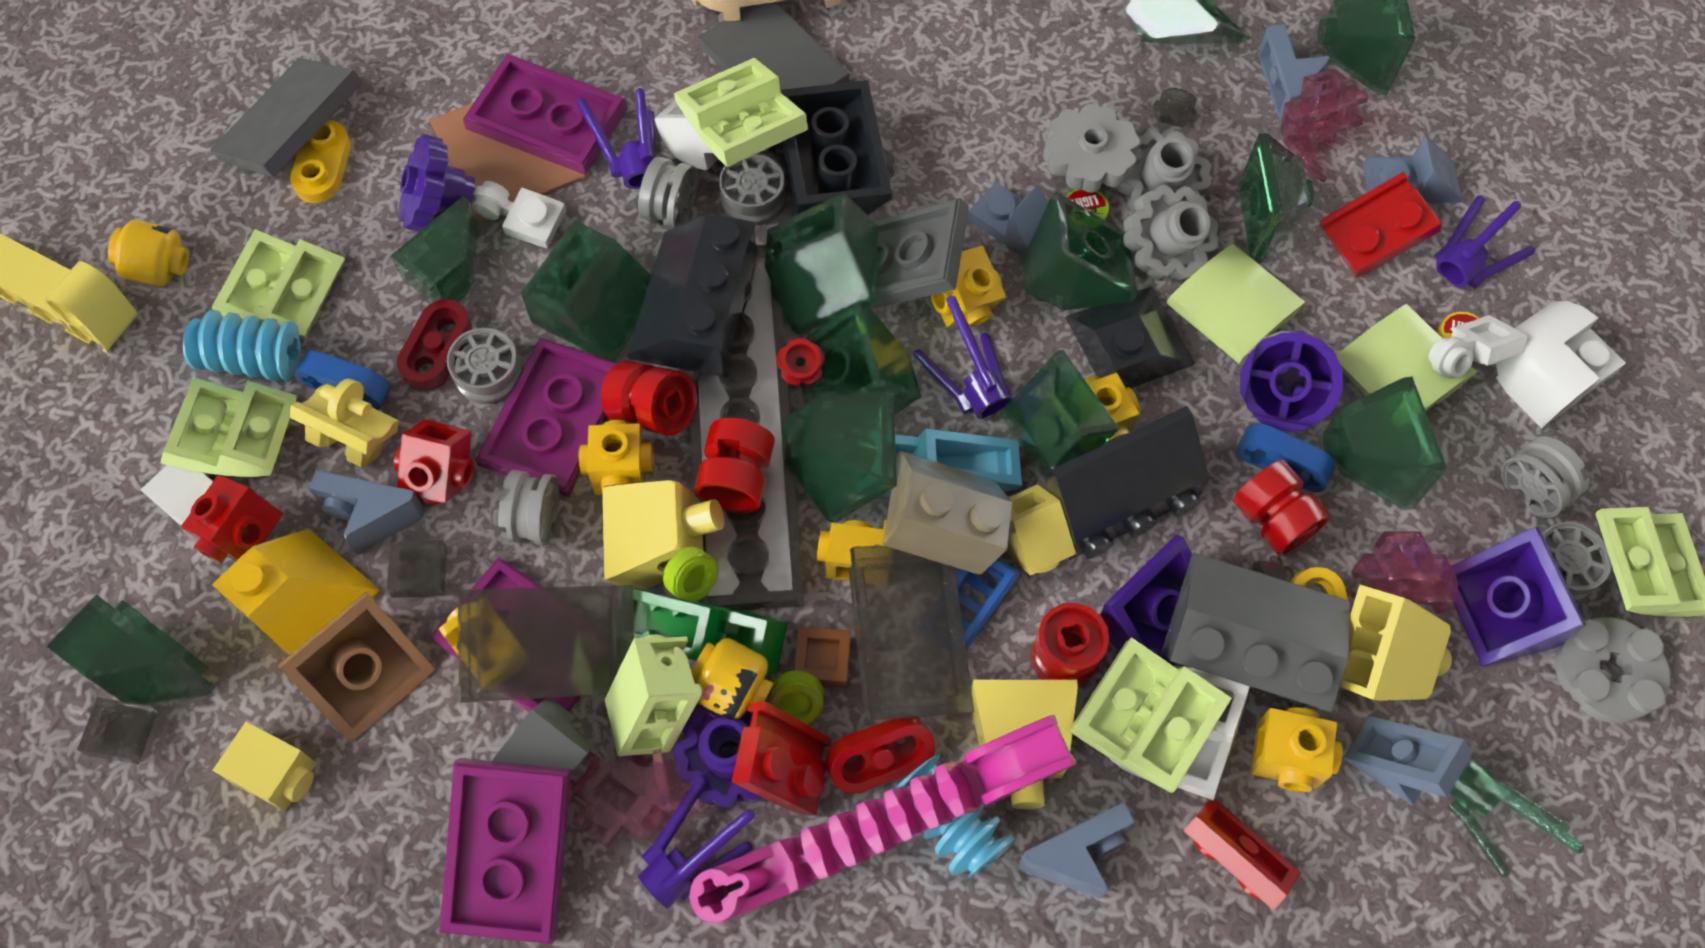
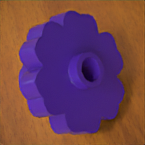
[399,134,475,233]
[673,704,763,810]

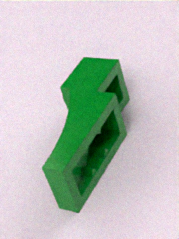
[611,586,788,674]

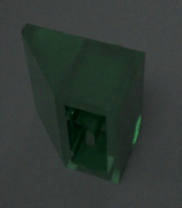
[764,193,878,334]
[521,220,651,362]
[46,594,215,708]

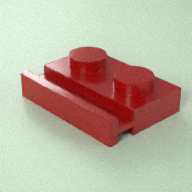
[1320,171,1442,278]
[731,702,832,816]

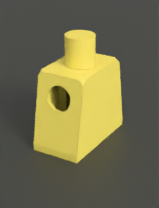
[602,480,725,590]
[1340,585,1452,701]
[970,679,1078,810]

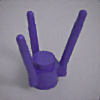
[577,88,656,189]
[1435,195,1535,289]
[913,295,1012,419]
[638,774,755,909]

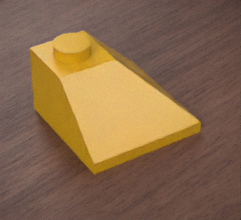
[212,529,381,655]

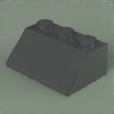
[1161,552,1350,712]

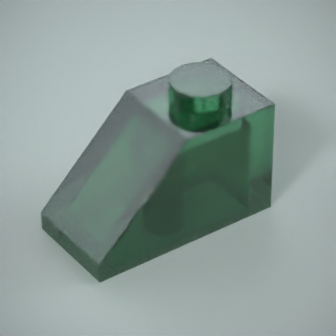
[391,196,479,304]

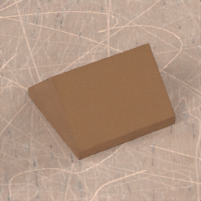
[277,592,436,743]

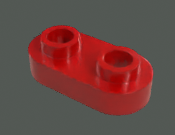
[825,715,935,794]

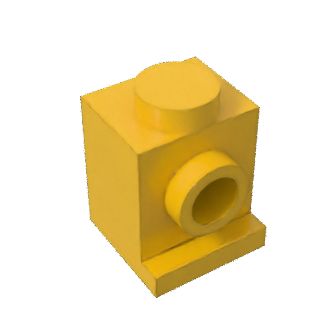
[817,520,892,586]

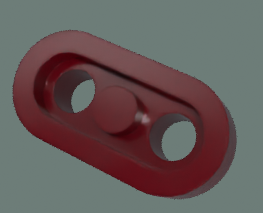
[397,299,472,391]

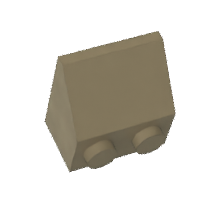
[883,451,1012,575]

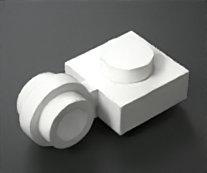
[472,181,566,248]
[1428,315,1528,377]

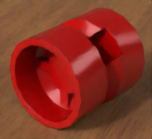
[600,360,697,436]
[694,418,775,513]
[1232,459,1333,557]
[1030,603,1109,688]

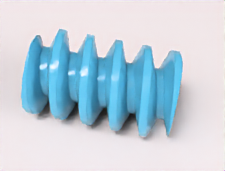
[183,310,301,383]
[896,754,1015,882]

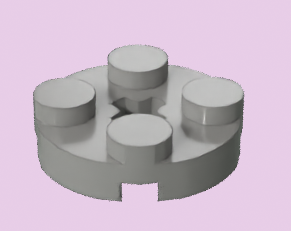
[1555,617,1670,724]

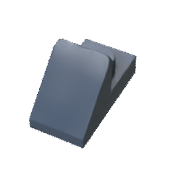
[1257,24,1330,123]
[1363,136,1462,203]
[967,182,1069,269]
[308,470,425,554]
[1343,716,1473,806]
[1019,802,1135,899]

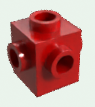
[394,419,474,504]
[181,475,284,564]

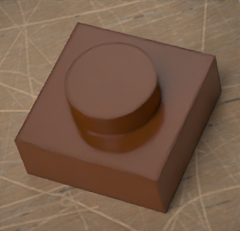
[794,626,851,688]

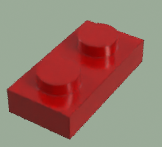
[1183,798,1301,911]

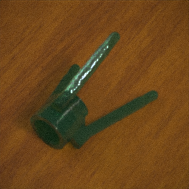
[1447,757,1584,878]

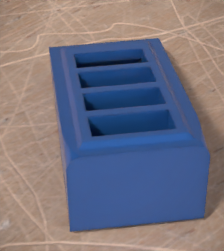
[917,558,1021,659]

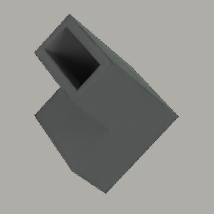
[492,696,595,775]

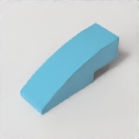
[857,428,1022,496]

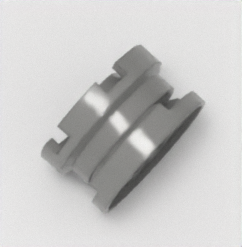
[719,153,786,226]
[638,156,698,229]
[447,328,523,405]
[1501,436,1590,518]
[498,470,559,546]
[1542,522,1612,602]

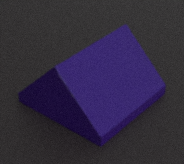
[1439,527,1586,667]
[1100,535,1192,666]

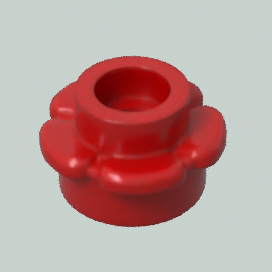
[776,338,825,386]

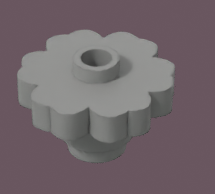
[1043,104,1140,193]
[1116,130,1211,212]
[1124,185,1218,281]

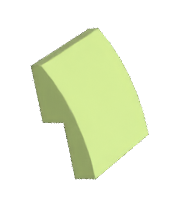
[674,58,808,167]
[212,229,345,340]
[1166,244,1305,364]
[1336,304,1477,432]
[160,377,298,477]
[1595,507,1705,617]
[1069,638,1232,793]

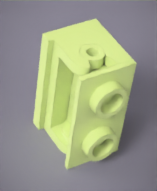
[605,634,703,756]

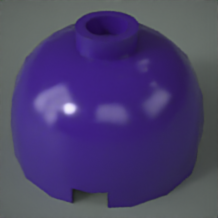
[1240,330,1343,431]

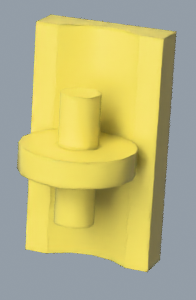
[290,378,399,467]

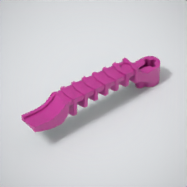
[690,715,1077,923]

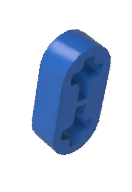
[294,351,391,410]
[1236,423,1336,493]

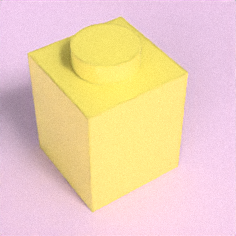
[1007,484,1076,576]
[212,722,317,811]

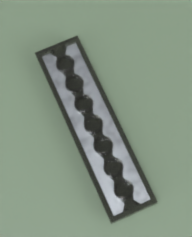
[688,244,804,611]

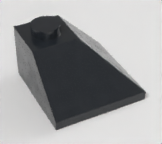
[1066,286,1195,388]

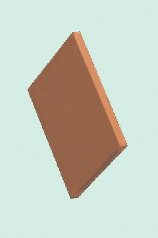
[429,102,590,222]

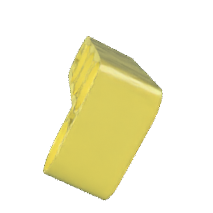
[0,234,138,353]

